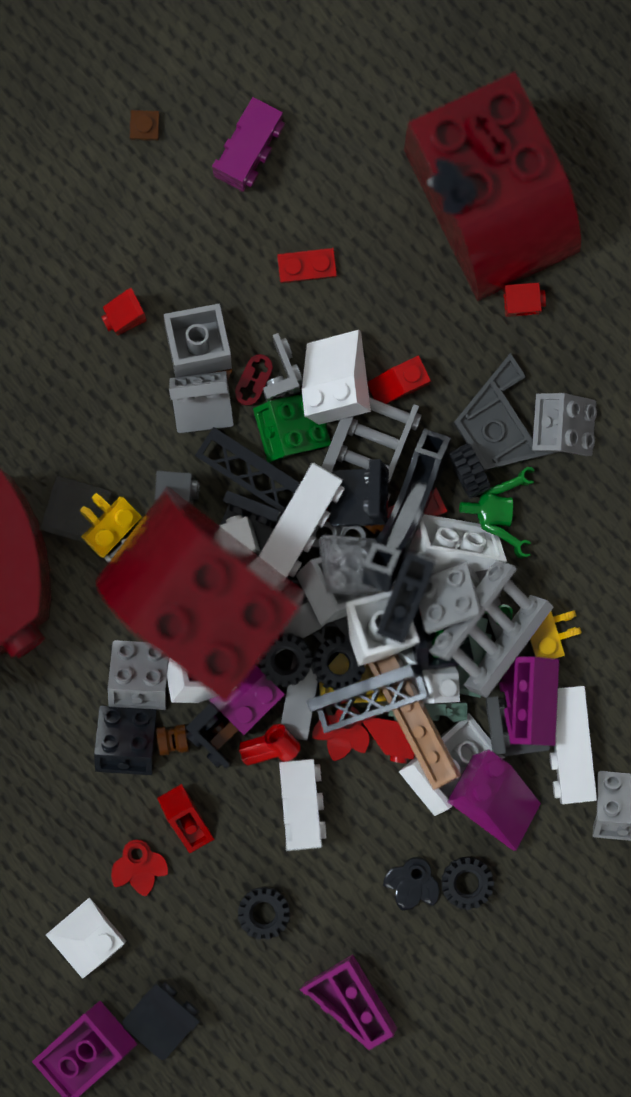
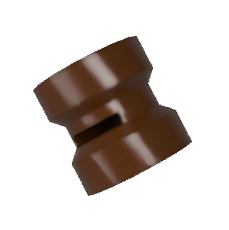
[157,724,189,756]

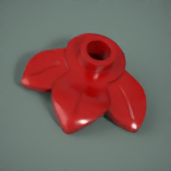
[312,706,369,761]
[111,839,168,896]

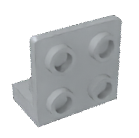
[263,333,303,402]
[169,371,233,433]
[532,393,597,456]
[419,562,481,634]
[108,640,169,710]
[593,771,631,841]

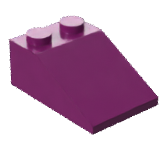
[209,664,285,735]
[447,749,541,851]
[32,1001,138,1097]

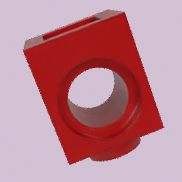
[503,283,546,317]

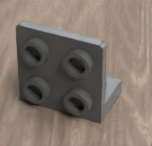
[485,696,550,757]

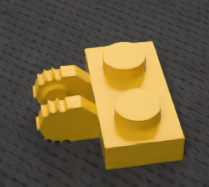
[79,493,142,558]
[530,610,581,659]

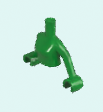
[459,467,535,559]

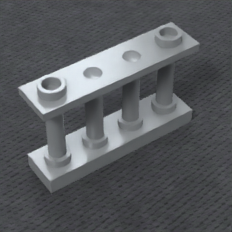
[322,397,422,500]
[429,561,553,698]

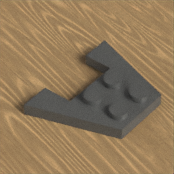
[453,353,558,471]

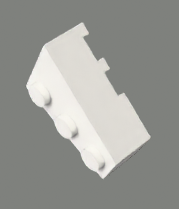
[279,759,326,850]

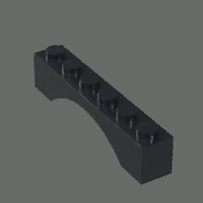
[362,429,451,593]

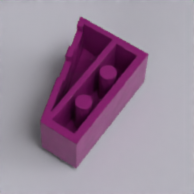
[212,97,285,192]
[499,657,559,746]
[300,954,397,1050]

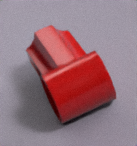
[239,724,300,766]

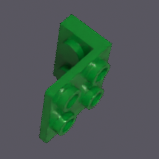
[253,394,331,463]

